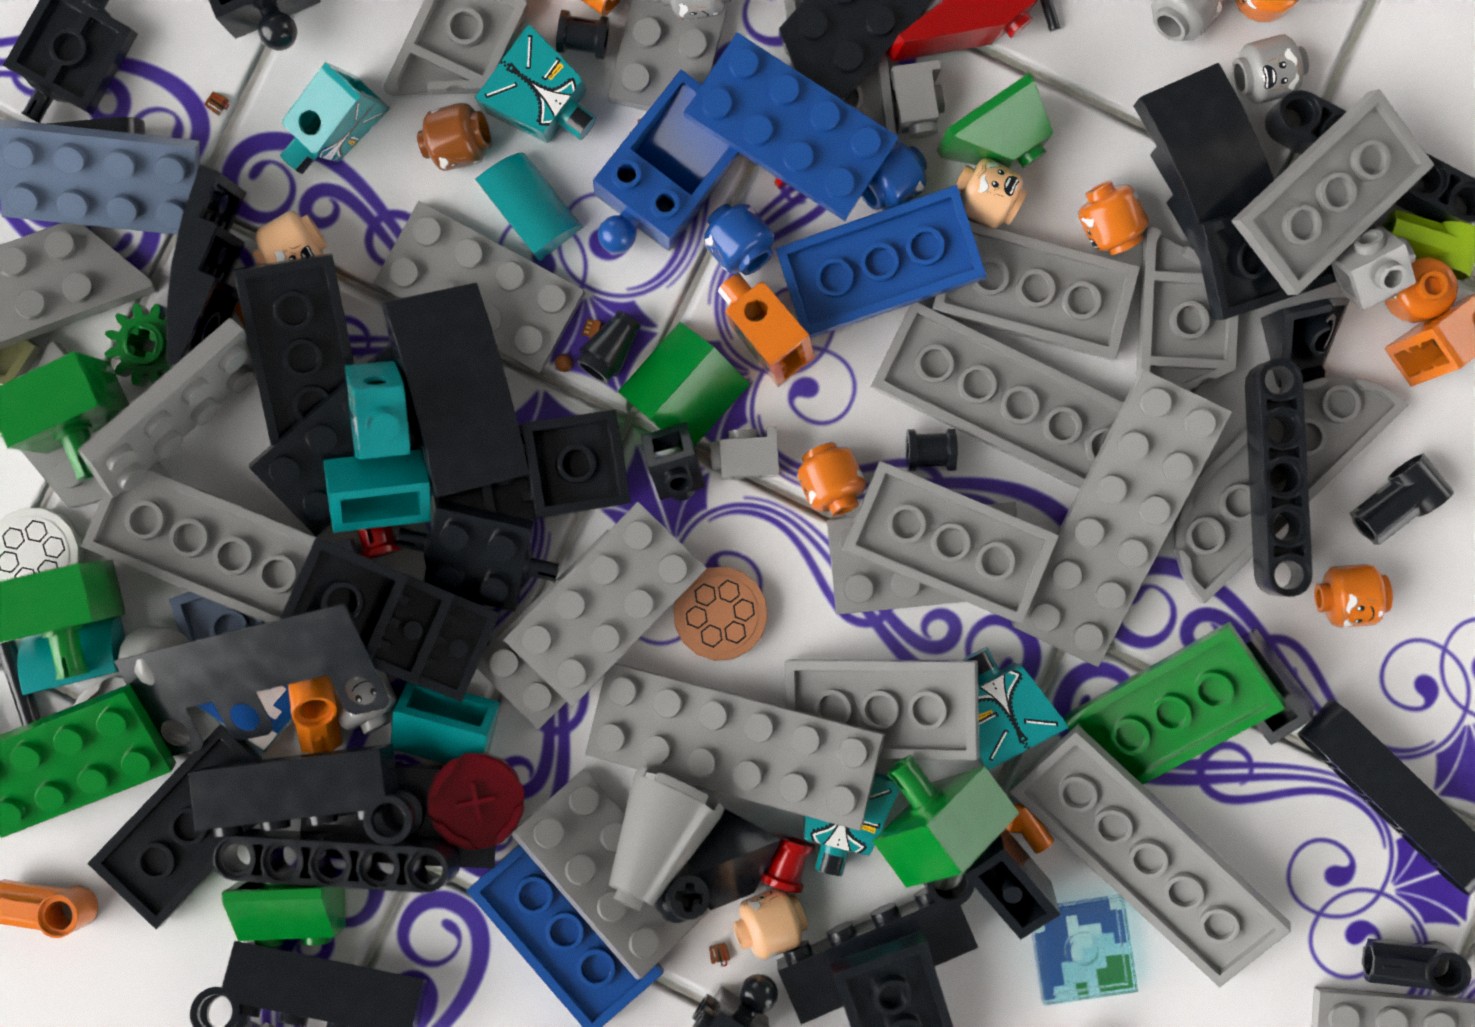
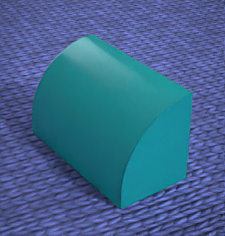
[475,153,583,262]
[324,449,431,533]
[17,616,126,695]
[390,682,500,764]

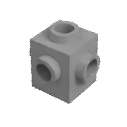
[1331,225,1416,310]

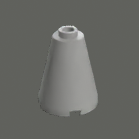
[609,767,725,911]

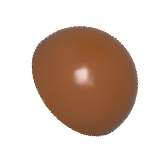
[555,354,574,372]

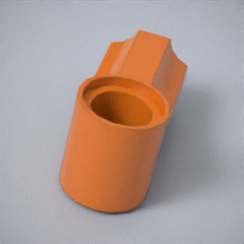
[288,675,343,754]
[0,879,98,938]

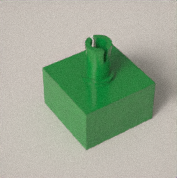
[0,351,130,481]
[0,560,126,680]
[872,755,1019,888]

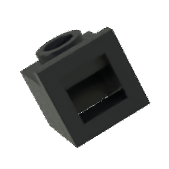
[641,422,706,501]

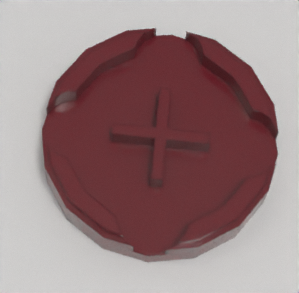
[428,752,524,850]

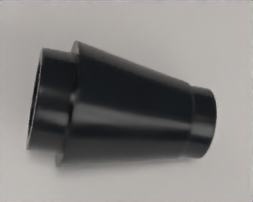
[576,311,641,384]

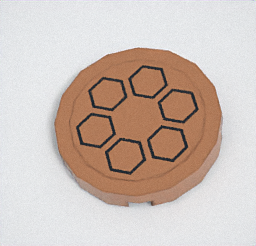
[673,566,767,661]

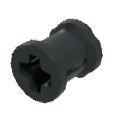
[556,9,610,60]
[906,429,958,471]
[655,875,710,923]

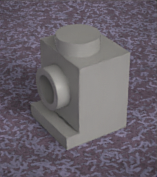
[890,59,945,139]
[710,426,779,480]

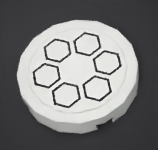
[0,508,84,581]

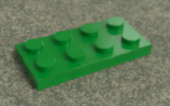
[1064,622,1286,785]
[0,684,176,838]

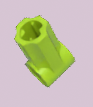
[1382,209,1475,280]

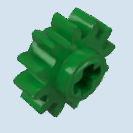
[104,303,172,387]

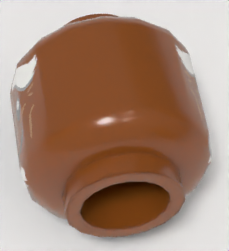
[417,103,492,171]

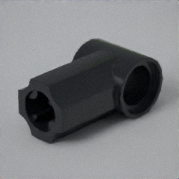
[1350,453,1454,545]
[1362,938,1472,996]

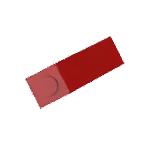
[887,0,1038,62]

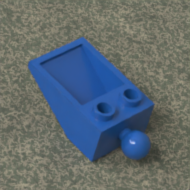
[593,69,740,254]

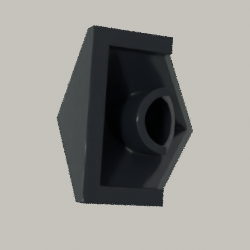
[1260,298,1350,388]
[687,805,782,911]

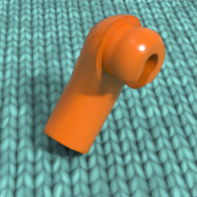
[1006,803,1054,854]

